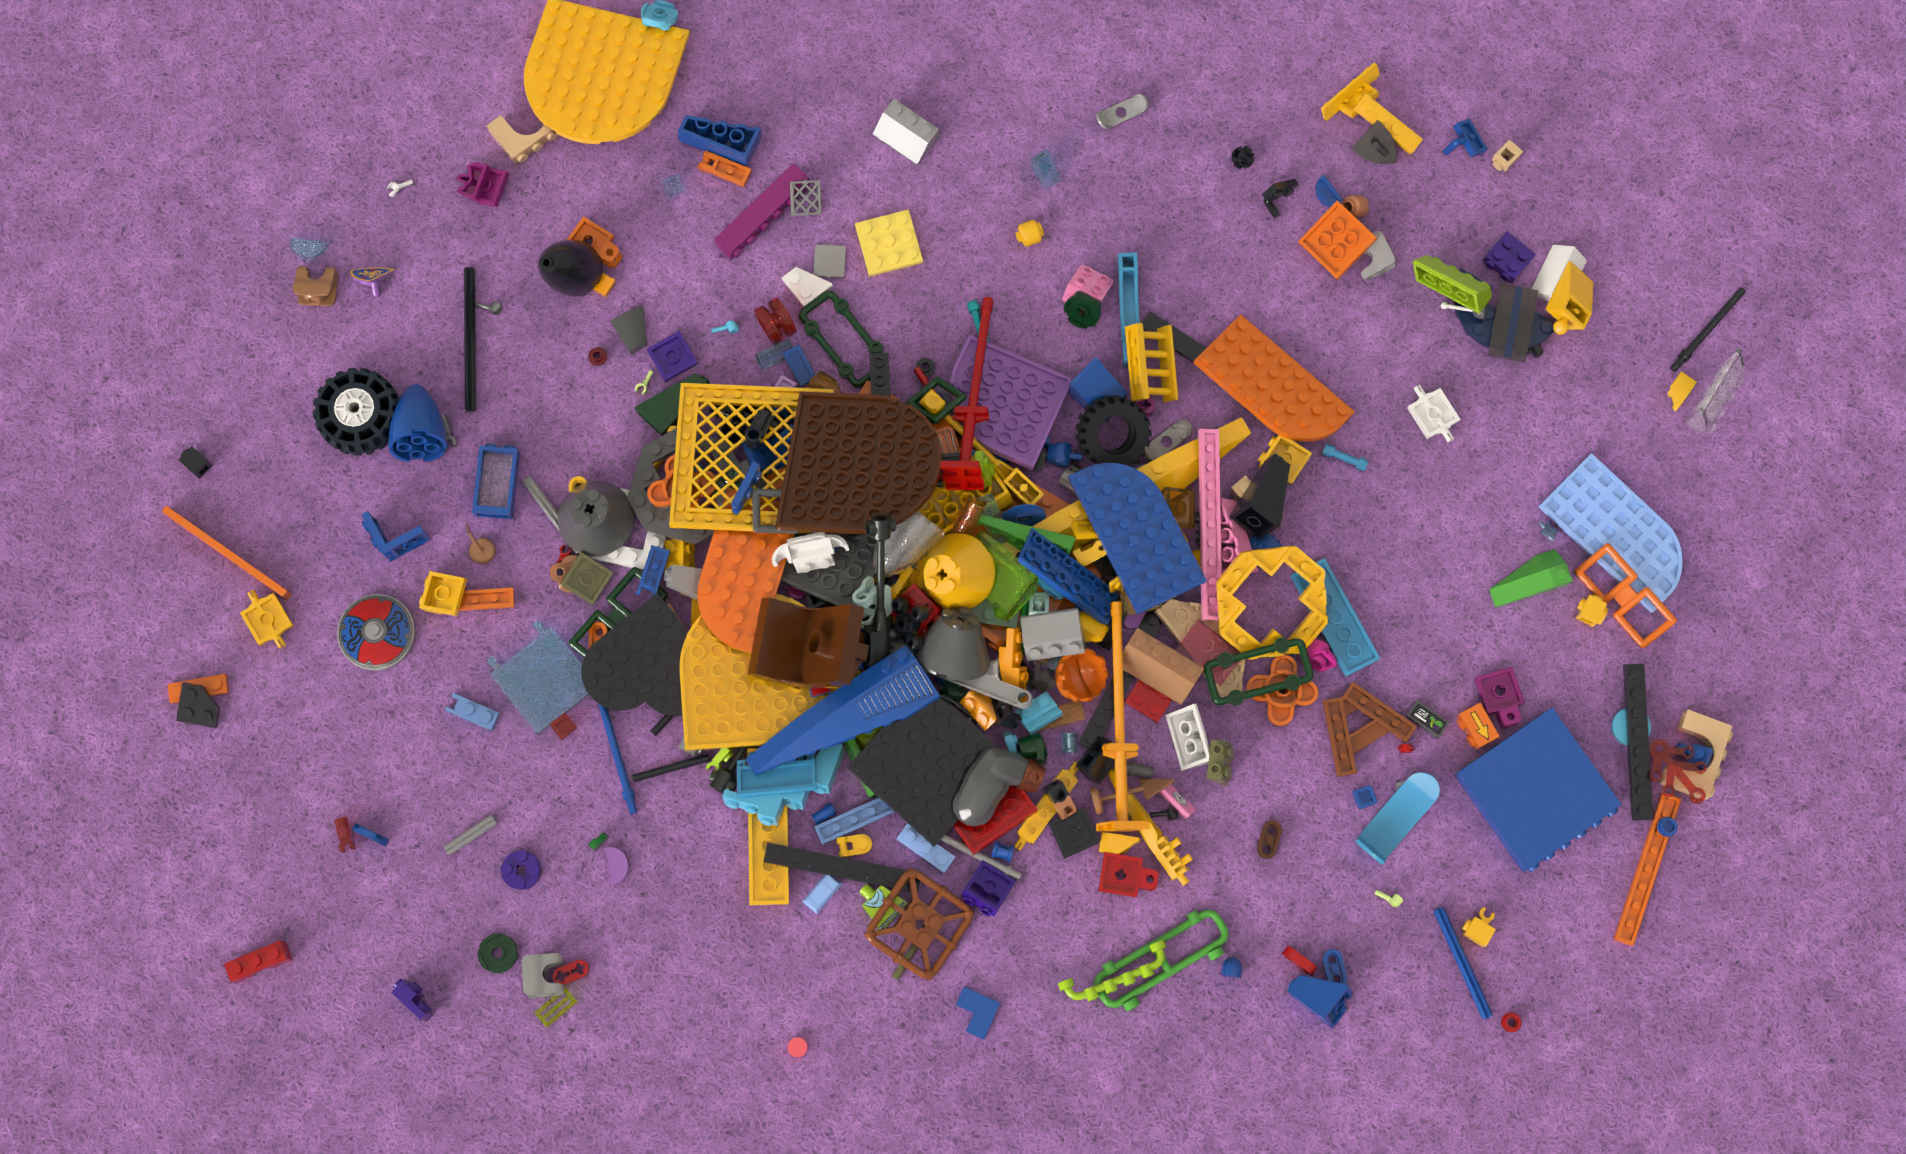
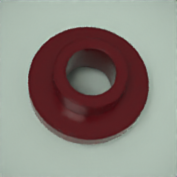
[588,347,607,366]

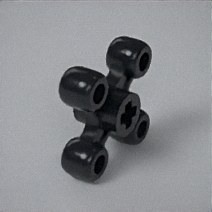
[890,597,929,650]

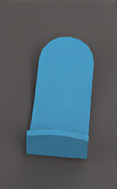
[1355,772,1440,865]

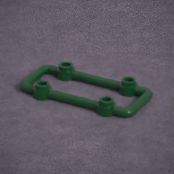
[799,291,883,387]
[1204,637,1314,706]

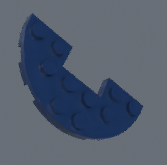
[1453,268,1555,352]

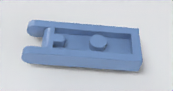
[445,693,500,731]

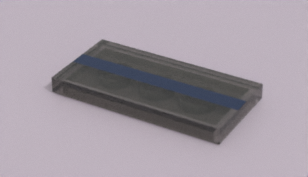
[1487,283,1538,363]

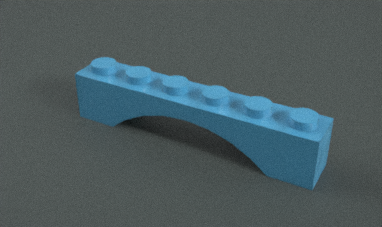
[1117,252,1140,368]

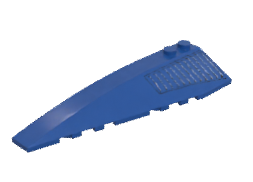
[745,645,940,776]

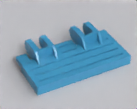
[737,752,817,798]

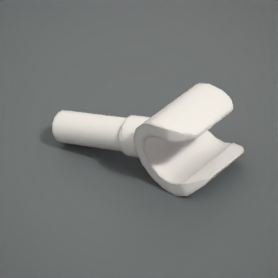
[386,180,413,197]

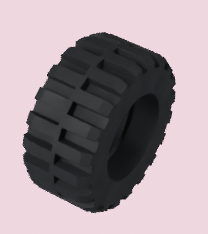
[1075,395,1152,466]

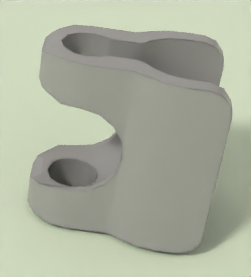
[1361,231,1395,281]
[522,953,564,999]

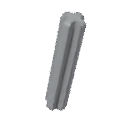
[444,815,497,855]

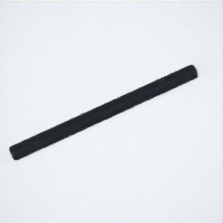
[464,267,476,412]

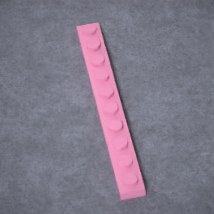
[1198,429,1222,621]

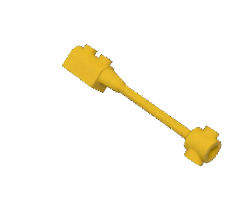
[919,389,1044,505]

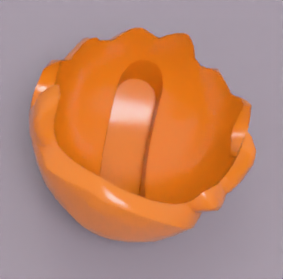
[1055,648,1109,702]

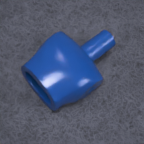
[1047,442,1083,468]

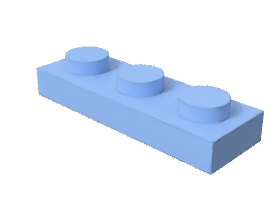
[896,823,956,873]

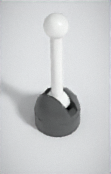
[1441,302,1487,320]

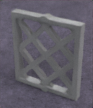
[790,180,821,216]

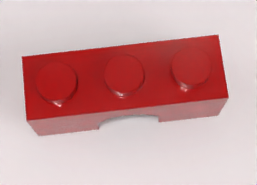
[224,940,292,983]

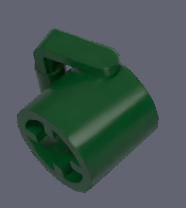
[1018,732,1048,766]

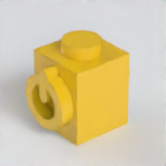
[1576,595,1608,627]

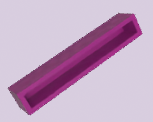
[714,163,810,260]

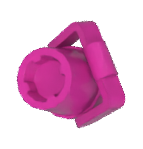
[1301,639,1337,672]

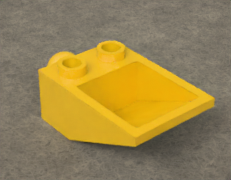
[1545,261,1593,335]

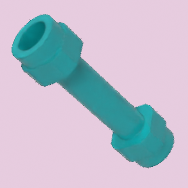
[967,300,990,343]

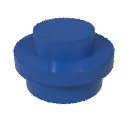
[1657,817,1677,837]

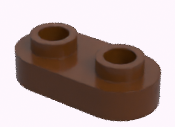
[1257,820,1282,859]

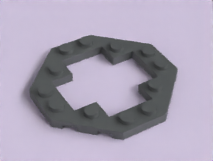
[627,428,746,545]

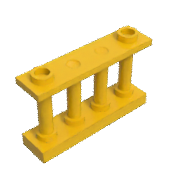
[1125,323,1178,403]

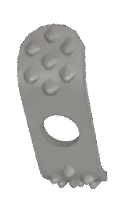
[1096,93,1148,129]
[1144,419,1193,461]

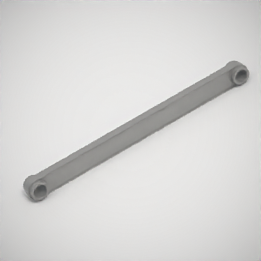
[890,641,1033,709]

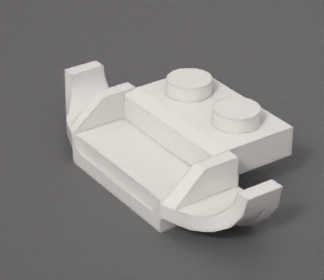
[772,532,849,573]

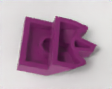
[456,162,510,208]

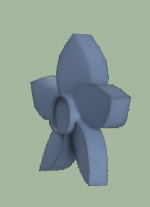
[1539,521,1558,541]

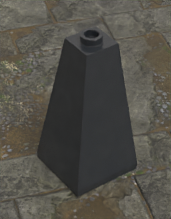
[1229,453,1290,540]

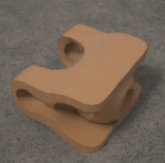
[293,266,338,306]

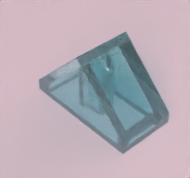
[1030,149,1061,190]

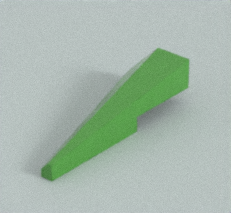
[977,514,1076,556]

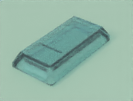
[755,340,793,370]

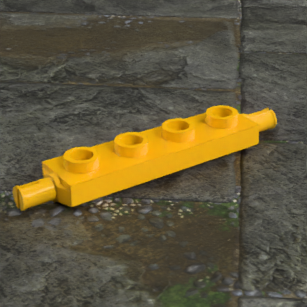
[1014,761,1078,851]

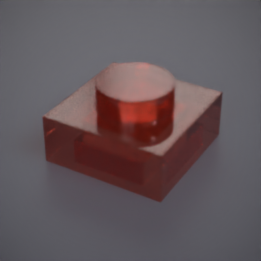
[549,712,577,740]

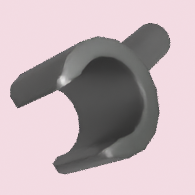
[475,301,502,315]

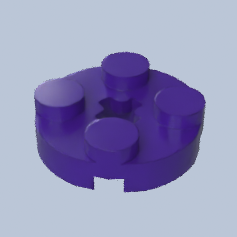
[500,850,541,890]

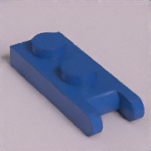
[731,461,762,515]
[636,545,670,597]

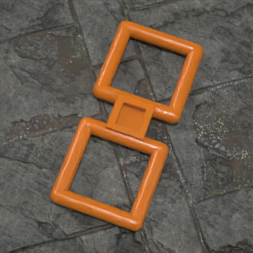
[1575,543,1677,648]

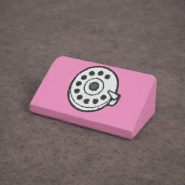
[1159,784,1196,819]

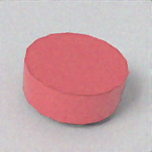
[788,1037,808,1057]

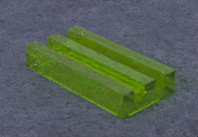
[534,987,578,1028]

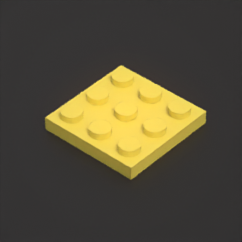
[855,209,923,277]

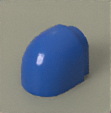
[1220,957,1242,978]

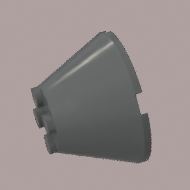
[558,481,635,556]
[914,607,991,681]

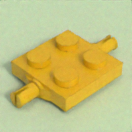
[240,590,294,649]

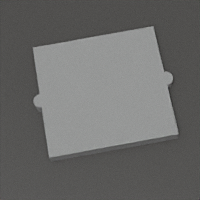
[813,243,846,279]

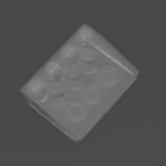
[1684,348,1746,437]

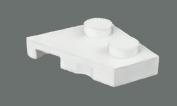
[782,267,833,307]

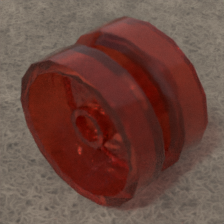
[753,297,797,346]

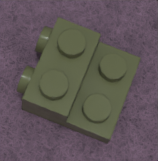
[1207,740,1234,786]

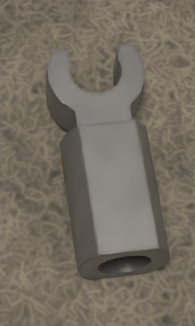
[442,415,457,450]

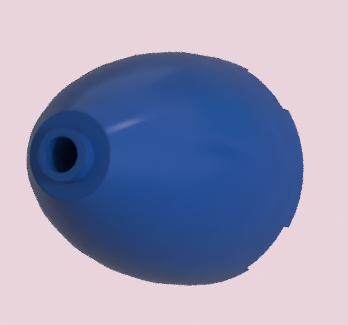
[389,384,447,462]

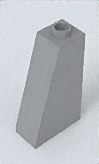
[664,565,702,601]

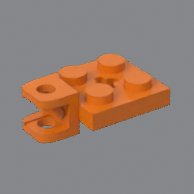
[567,216,623,268]

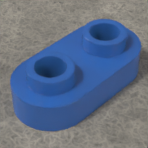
[1322,949,1347,984]

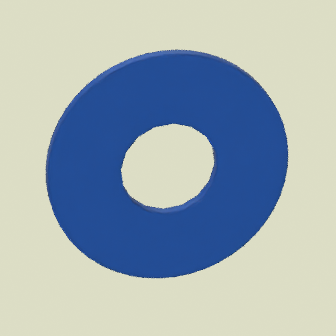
[1003,504,1046,527]

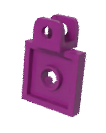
[1474,667,1525,729]

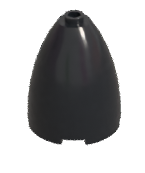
[538,240,603,297]

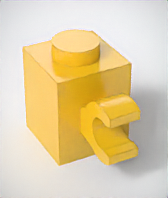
[1462,907,1496,947]

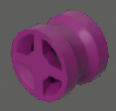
[1136,396,1155,417]

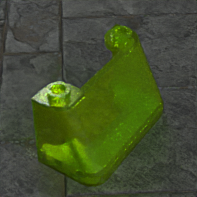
[975,531,1038,622]

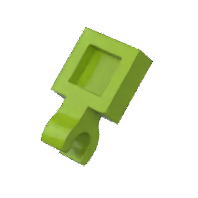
[706,747,736,772]

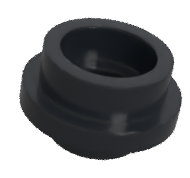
[916,358,935,377]

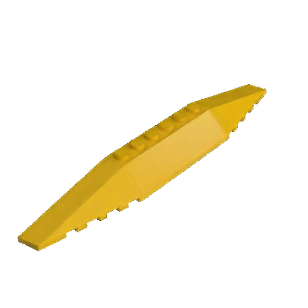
[989,417,1251,568]

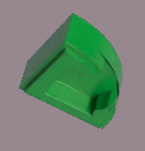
[589,832,609,851]

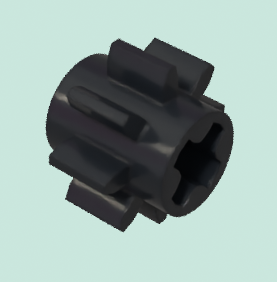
[1231,145,1254,169]

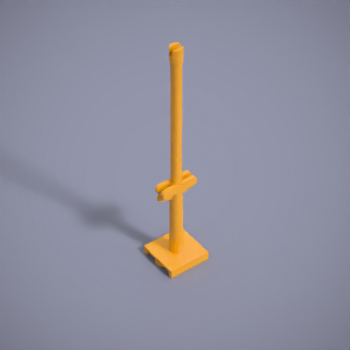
[1096,602,1149,832]

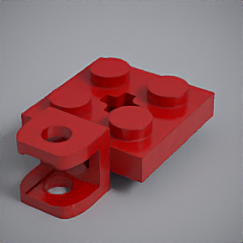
[1098,852,1159,898]

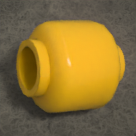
[1015,220,1044,247]

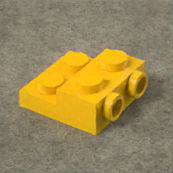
[1257,435,1312,485]
[419,571,467,616]

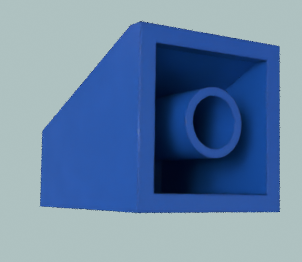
[1068,357,1128,422]

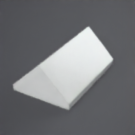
[1530,245,1587,302]
[1165,704,1210,771]

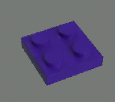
[646,331,698,383]

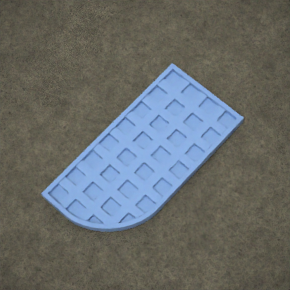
[1539,453,1682,613]

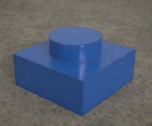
[1352,785,1378,810]

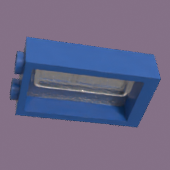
[472,444,520,519]

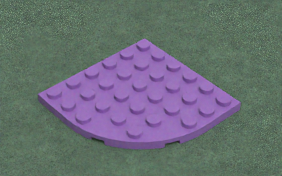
[949,335,1073,470]

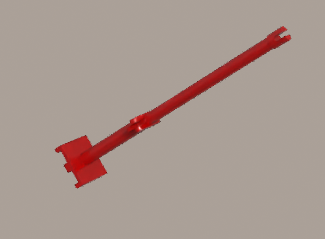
[940,297,994,490]

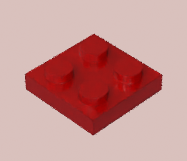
[1125,680,1172,723]

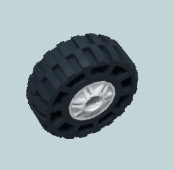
[312,368,399,456]

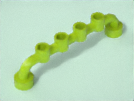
[1058,940,1166,1002]

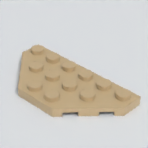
[1155,599,1245,697]

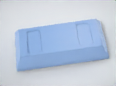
[802,875,842,914]

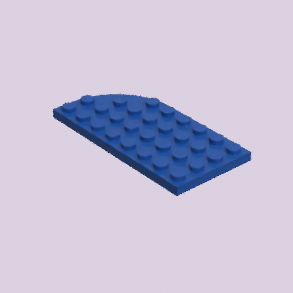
[1068,463,1207,615]

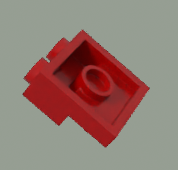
[891,583,944,636]

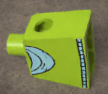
[859,884,908,929]

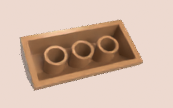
[1122,628,1204,705]

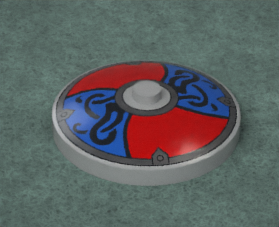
[337,594,416,671]

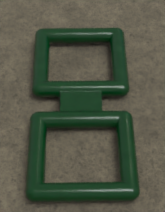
[906,376,967,424]
[569,567,668,657]

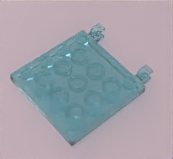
[486,620,589,735]

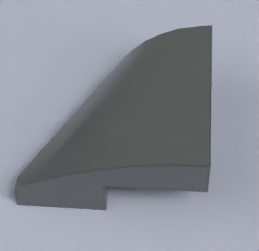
[610,305,647,355]

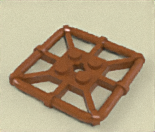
[864,867,975,981]

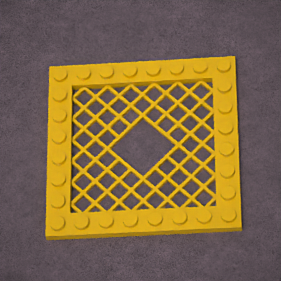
[669,383,834,534]

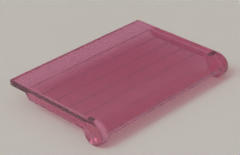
[1175,619,1240,686]

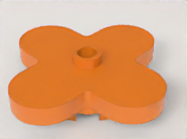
[647,455,718,508]
[1246,655,1318,726]

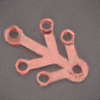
[1649,739,1707,804]

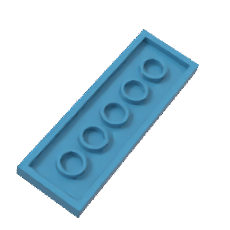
[1290,558,1381,677]

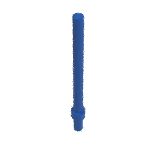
[598,704,638,814]

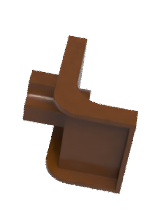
[747,597,869,689]

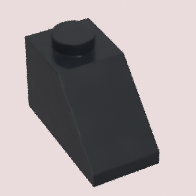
[1075,736,1113,784]

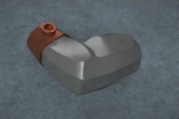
[953,748,1045,827]

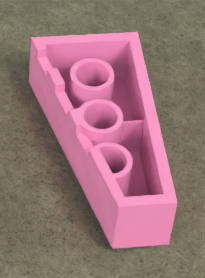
[1220,498,1258,574]

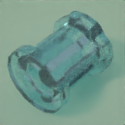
[1060,732,1079,754]

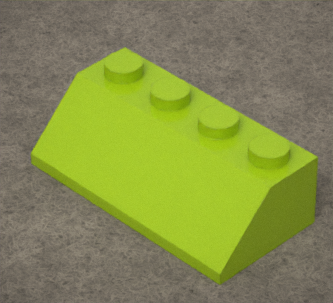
[1412,255,1492,314]

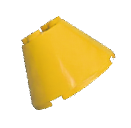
[922,533,996,609]

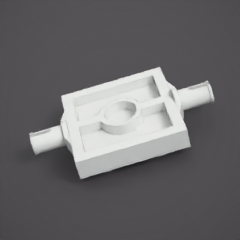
[1407,385,1460,443]

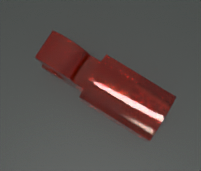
[334,817,356,853]

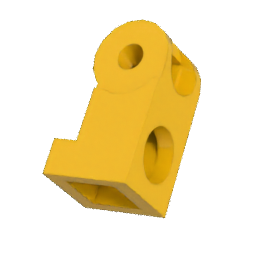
[1072,539,1107,566]

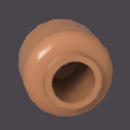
[1342,195,1369,219]

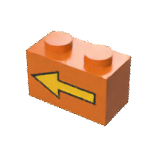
[1457,703,1500,750]

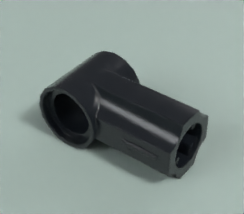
[745,409,774,450]

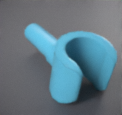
[711,320,739,334]

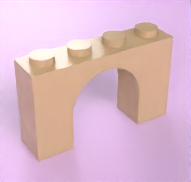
[486,115,558,165]
[1659,709,1733,801]

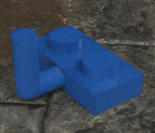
[1443,119,1488,157]

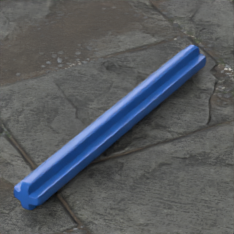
[1434,907,1493,1019]

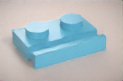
[1014,691,1063,735]

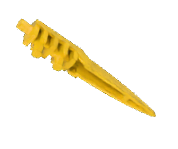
[1108,767,1193,886]

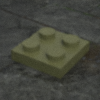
[560,552,613,605]

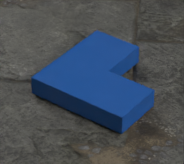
[956,987,1000,1040]

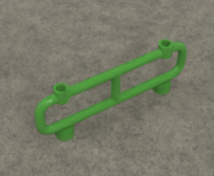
[1094,910,1229,1012]

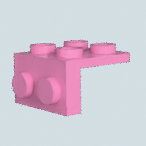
[1062,265,1114,312]

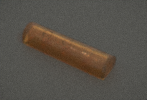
[949,496,986,535]

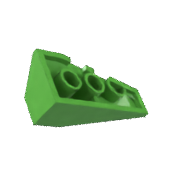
[1489,549,1573,608]

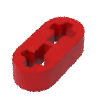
[1281,945,1318,976]
[552,960,590,986]

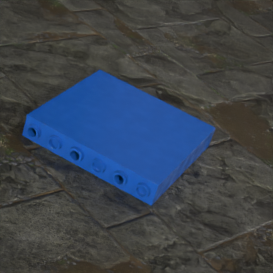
[1454,708,1622,872]

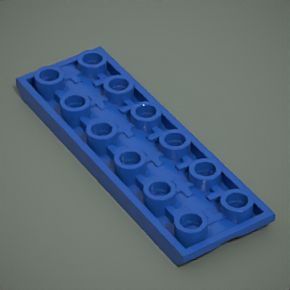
[1018,528,1120,625]

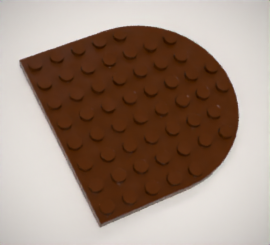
[775,391,942,534]

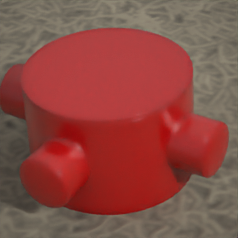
[1398,744,1415,753]

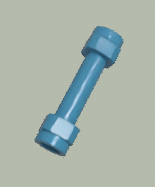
[1322,444,1369,471]

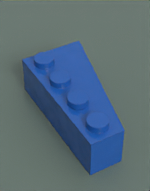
[678,115,762,167]

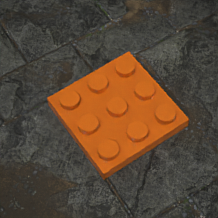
[1298,201,1378,280]

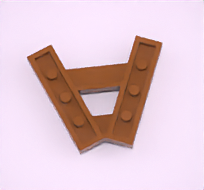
[1322,682,1417,777]

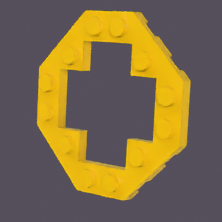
[1216,545,1328,660]

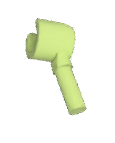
[635,370,654,395]
[1375,890,1403,907]

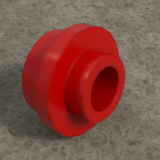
[1501,1012,1521,1032]

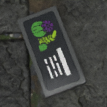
[1406,700,1450,739]

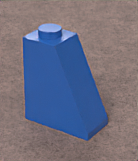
[1287,975,1353,1029]

